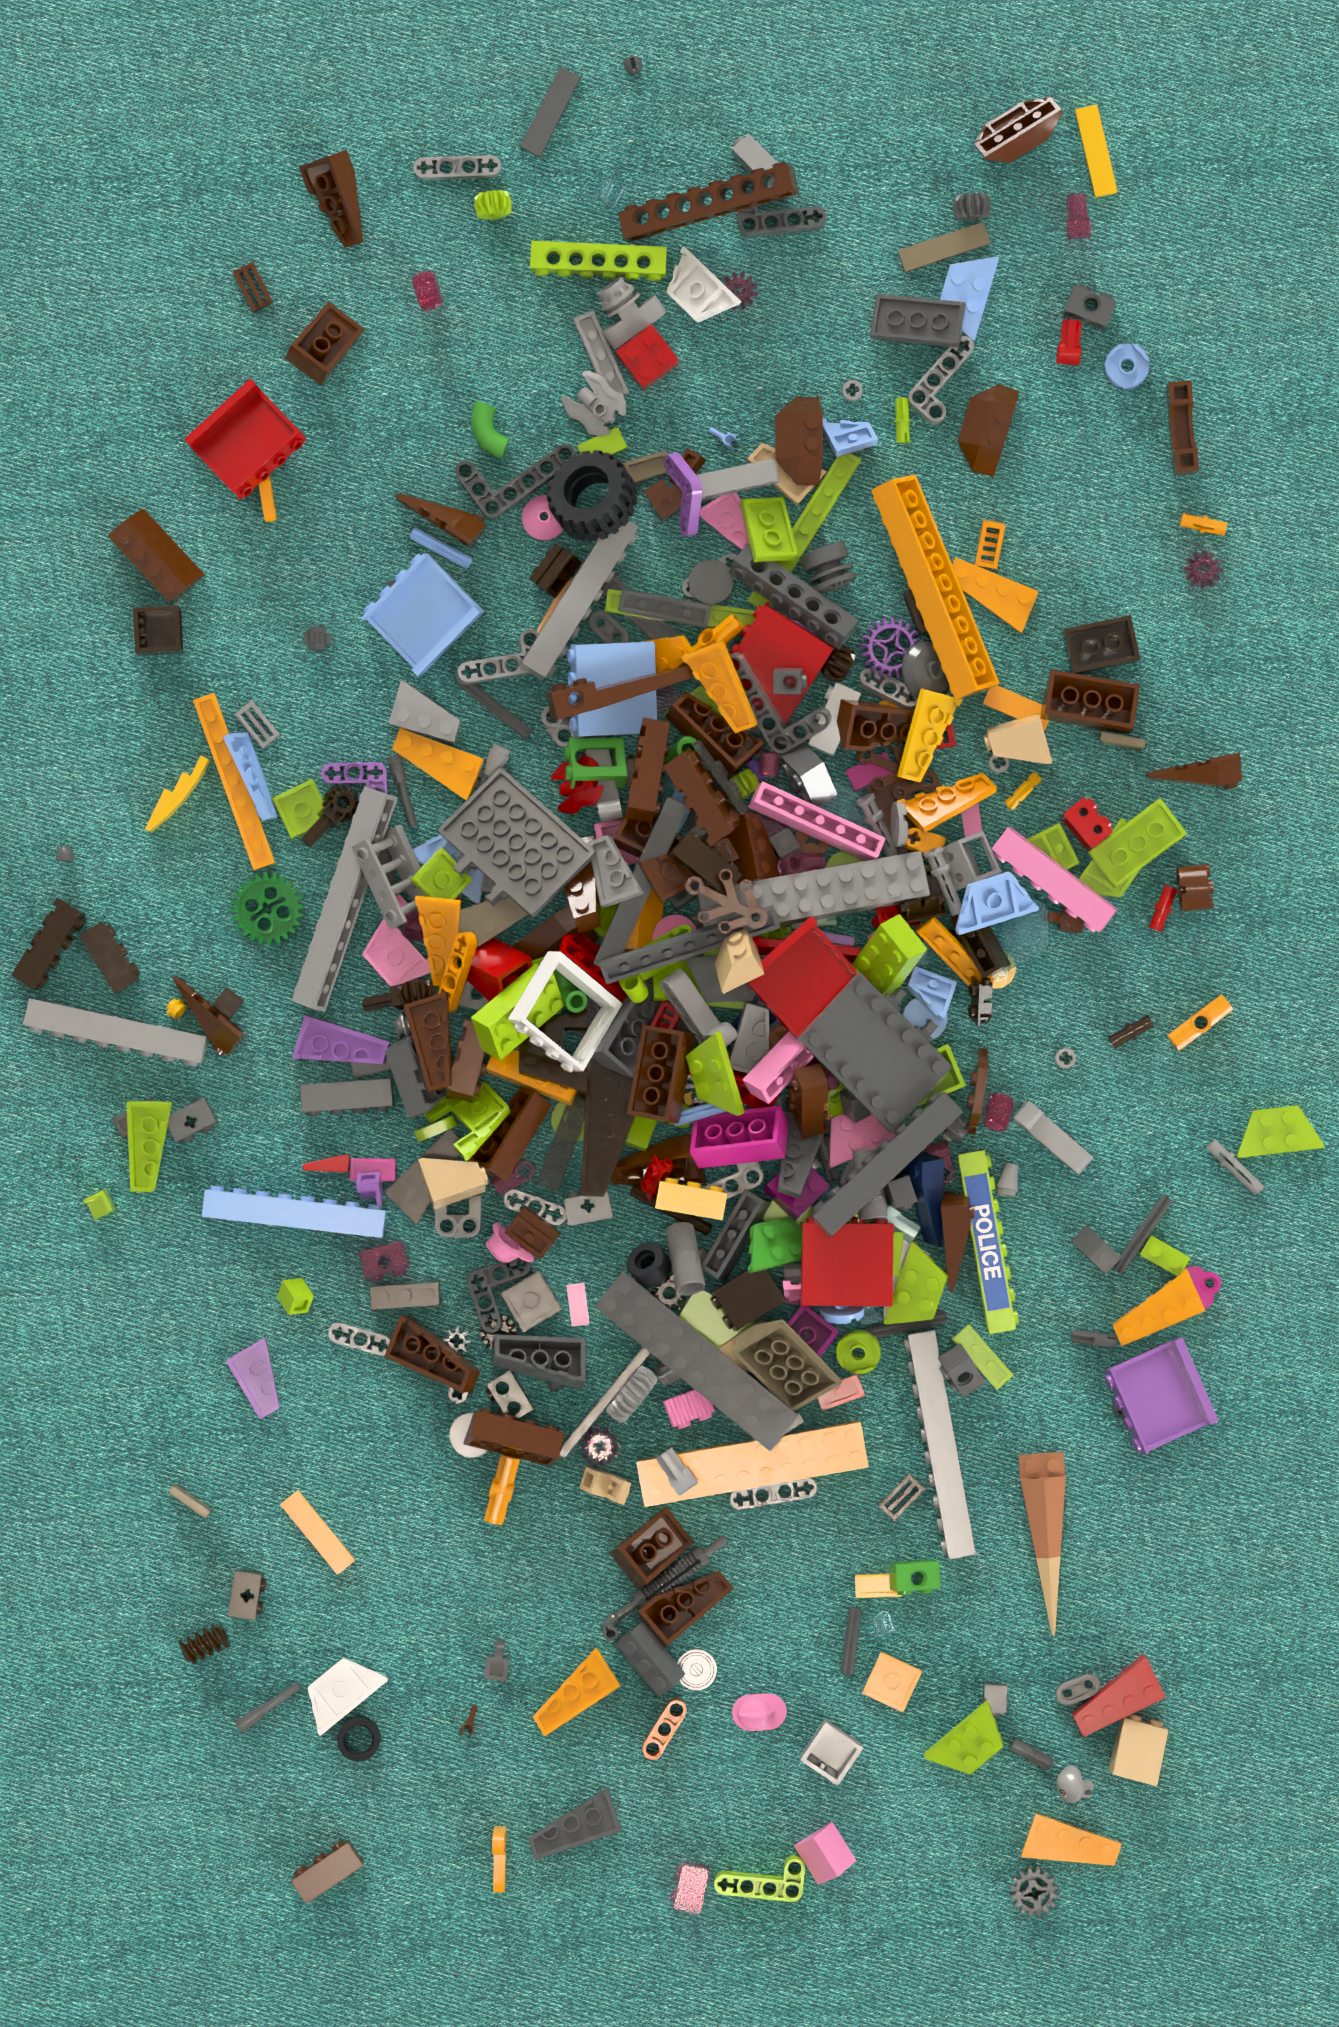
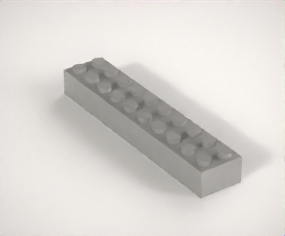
[697,851,930,927]

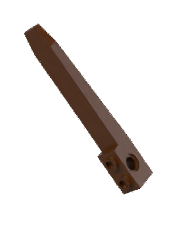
[546,664,695,720]

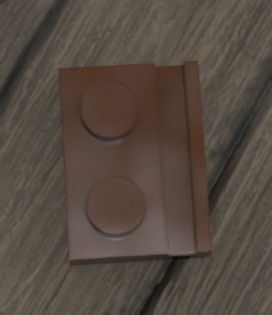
[504,1206,561,1260]

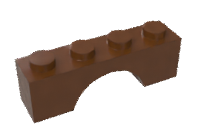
[1166,380,1199,476]

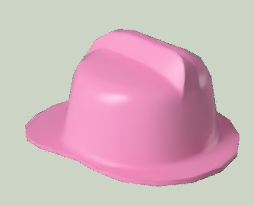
[486,1223,534,1262]
[732,1693,787,1731]

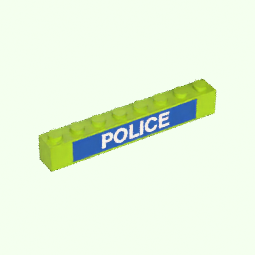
[956,1150,1019,1334]

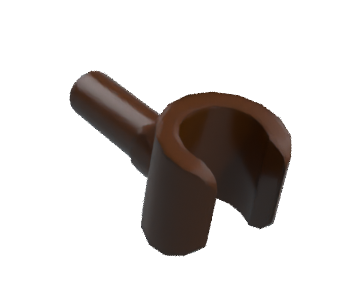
[459,1705,477,1739]

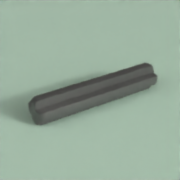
[841,1607,861,1675]

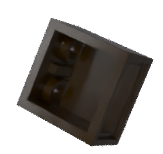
[133,605,184,656]

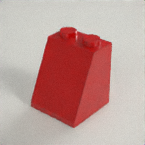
[461,938,532,1002]

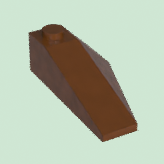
[299,150,363,248]
[396,493,487,550]
[837,699,915,751]
[512,904,599,961]
[941,1191,975,1292]

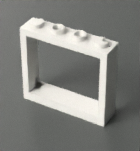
[508,951,622,1073]

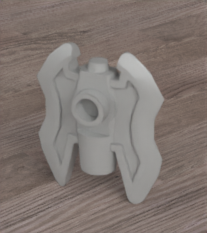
[561,370,626,436]

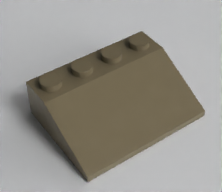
[732,1319,842,1411]

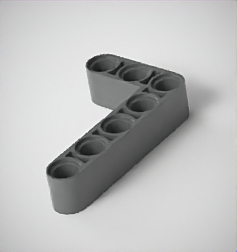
[455,444,575,520]
[730,652,832,754]

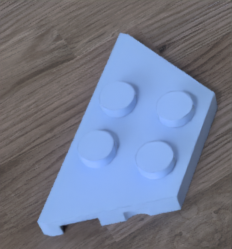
[940,257,999,342]
[413,835,483,904]
[955,872,1039,935]

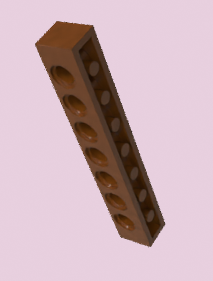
[618,162,799,242]

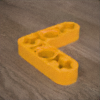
[492,1826,506,1893]

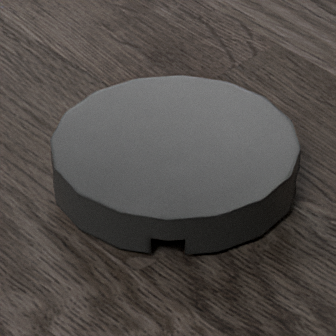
[688,559,734,605]

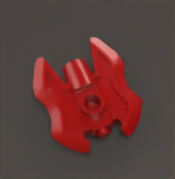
[551,755,604,814]

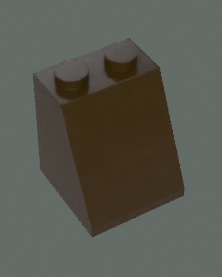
[710,1269,786,1331]

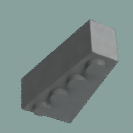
[492,1334,586,1390]

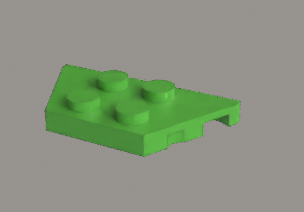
[748,1216,802,1273]

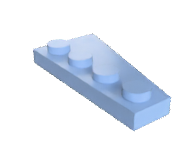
[223,732,279,821]

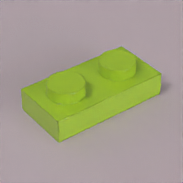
[1140,1235,1191,1277]

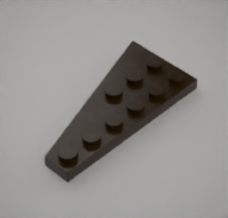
[581,1060,636,1197]

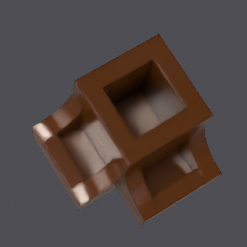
[644,479,682,523]

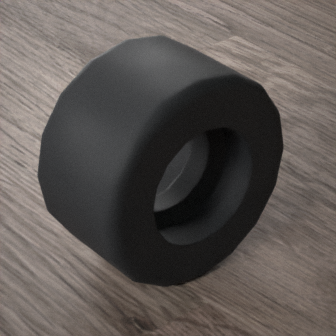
[627,1243,672,1287]

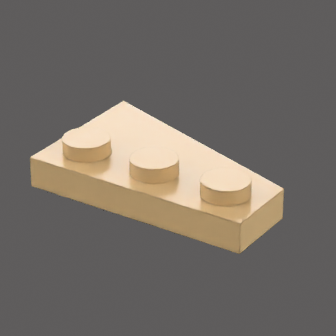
[746,443,827,506]

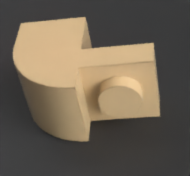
[579,1467,631,1505]

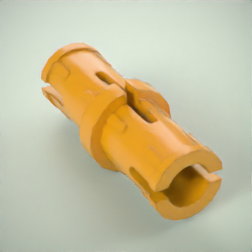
[1180,512,1227,536]

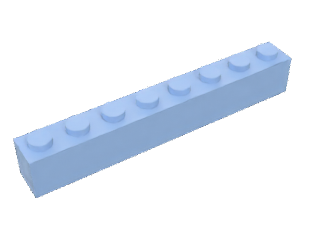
[202,1185,387,1238]

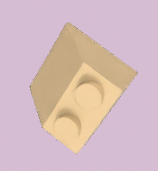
[714,928,764,994]

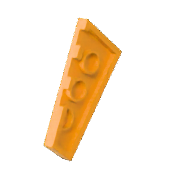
[952,557,1039,634]
[681,640,758,733]
[392,728,484,800]
[415,896,461,988]
[533,1647,621,1736]

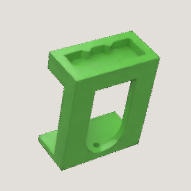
[563,738,627,789]

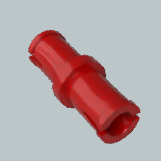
[1148,885,1178,932]

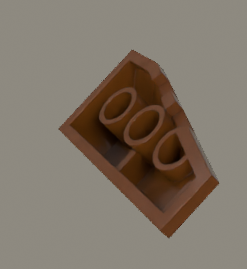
[1145,752,1242,790]
[613,814,682,858]
[173,976,247,1056]
[611,1133,706,1186]
[637,1571,734,1648]

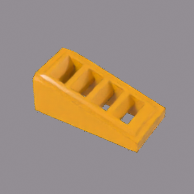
[975,519,1006,569]

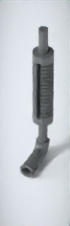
[600,1535,728,1641]

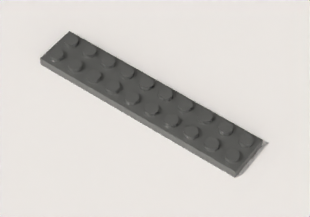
[595,1271,799,1451]

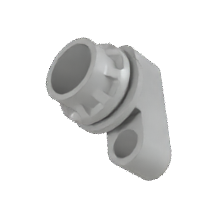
[597,277,667,349]

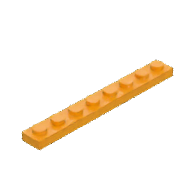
[193,693,275,871]

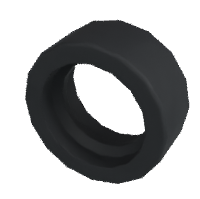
[337,1716,381,1762]

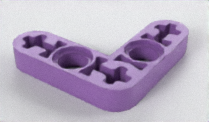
[664,453,702,537]
[321,762,388,794]

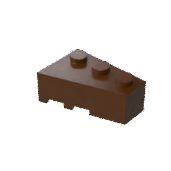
[727,813,784,884]
[446,1020,490,1103]
[786,1063,828,1139]

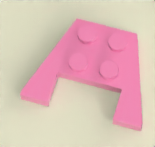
[362,894,430,986]

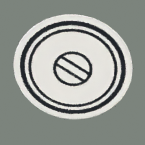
[677,1649,717,1690]

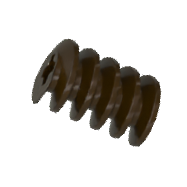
[178,1622,230,1665]

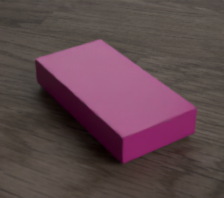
[845,752,894,791]
[350,1158,396,1182]

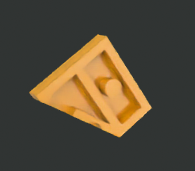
[643,635,694,672]

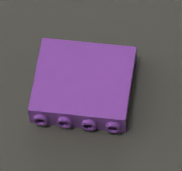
[1104,1337,1219,1454]

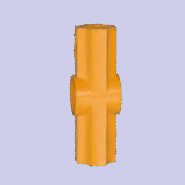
[685,614,744,665]
[1167,994,1233,1051]
[483,1454,520,1526]

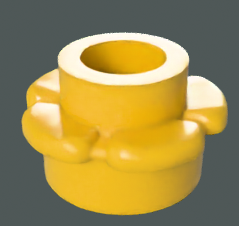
[166,999,187,1019]

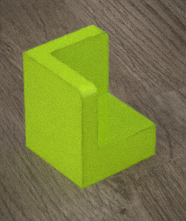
[83,1190,116,1220]
[277,1278,314,1315]

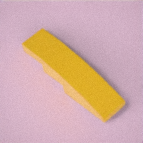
[145,755,211,833]

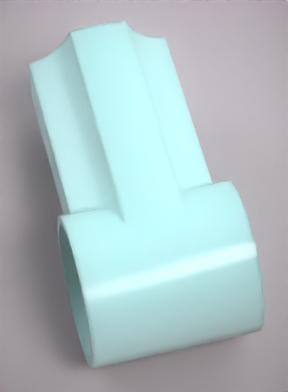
[872,1204,920,1243]

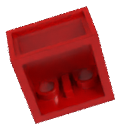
[616,324,679,391]
[1059,797,1113,852]

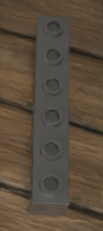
[729,543,859,649]

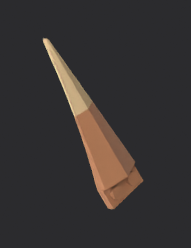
[1018,1451,1066,1636]

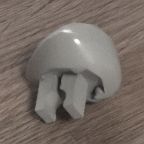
[1056,1765,1094,1803]

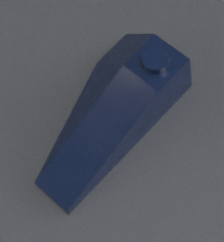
[907,1151,944,1247]

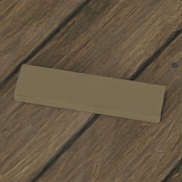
[898,222,990,273]

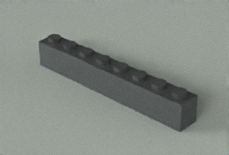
[809,1092,963,1237]

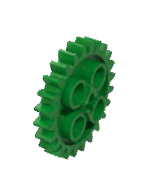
[231,872,305,946]

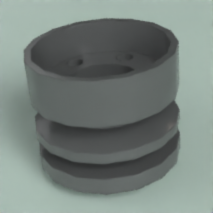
[800,541,857,593]

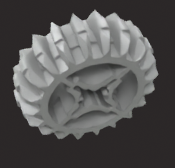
[607,1366,658,1423]

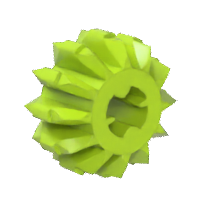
[474,190,512,220]
[721,769,760,804]

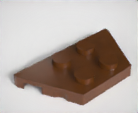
[966,1048,988,1135]

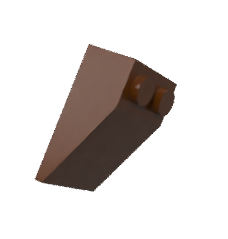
[285,302,365,385]
[609,1507,694,1588]

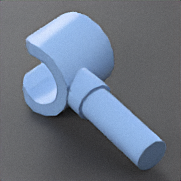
[708,427,739,451]

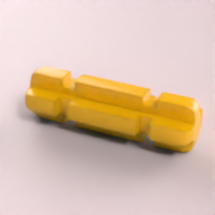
[1005,772,1042,810]

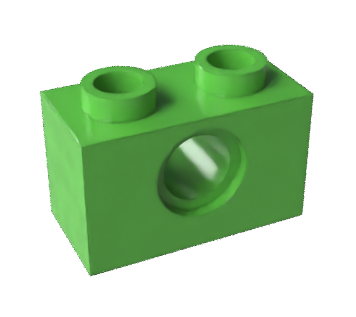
[889,1559,940,1595]

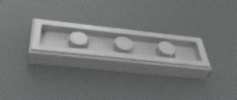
[573,310,629,396]

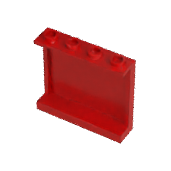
[184,378,307,500]
[729,602,835,724]
[746,916,866,1040]
[799,1218,894,1306]

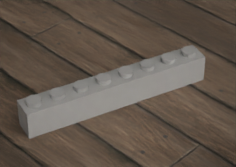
[519,520,639,680]
[23,998,208,1067]

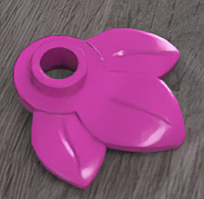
[1184,1266,1221,1309]

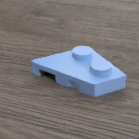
[822,418,878,457]
[907,966,957,1022]

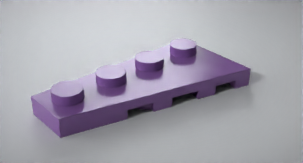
[292,1015,391,1064]

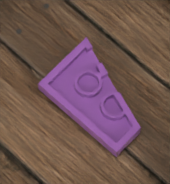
[226,1338,280,1419]

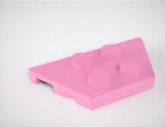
[828,1114,900,1169]

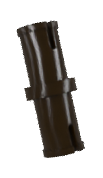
[1108,1014,1154,1049]

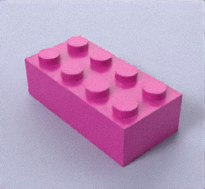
[690,1105,789,1168]

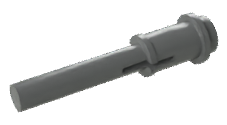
[386,755,417,827]
[235,1682,301,1733]

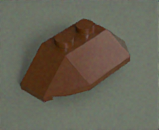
[974,96,1063,163]
[957,384,1019,477]
[775,397,823,486]

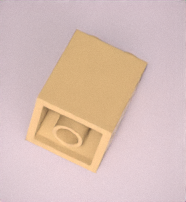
[983,714,1052,764]
[418,1158,488,1210]
[1108,1714,1168,1786]

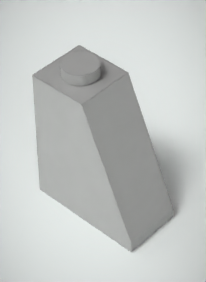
[732,134,778,188]

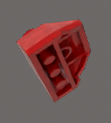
[559,933,627,1002]

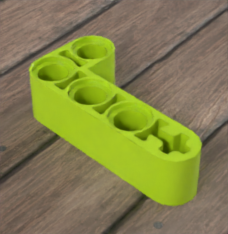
[619,924,693,1003]
[714,1855,805,1902]

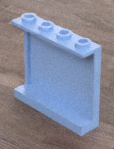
[361,553,485,676]
[567,641,657,736]

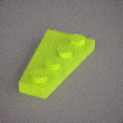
[126,1101,172,1192]

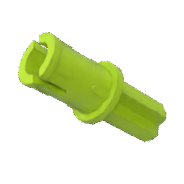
[893,397,911,443]

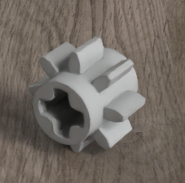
[443,1326,471,1353]

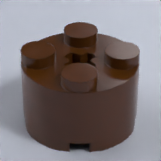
[1176,864,1214,911]

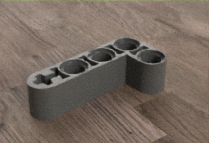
[736,191,826,238]

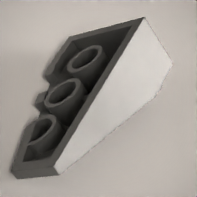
[592,980,657,1078]

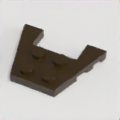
[519,1008,588,1094]

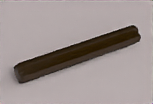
[629,1185,712,1235]

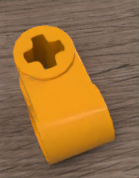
[903,828,946,861]

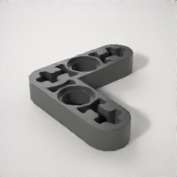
[467,1257,532,1335]

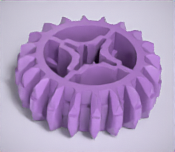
[860,617,921,678]

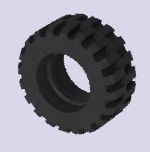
[547,450,638,541]

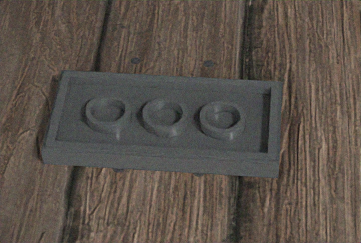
[870,294,966,348]

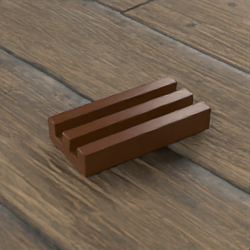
[233,261,273,313]

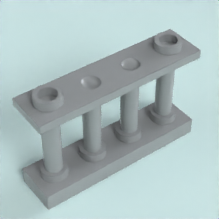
[352,825,426,930]

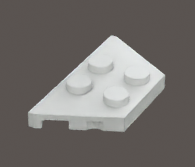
[666,246,742,322]
[308,1657,388,1736]

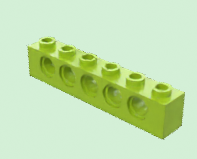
[530,241,667,281]

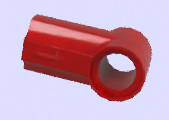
[1056,319,1082,366]

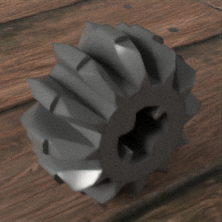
[953,193,991,221]

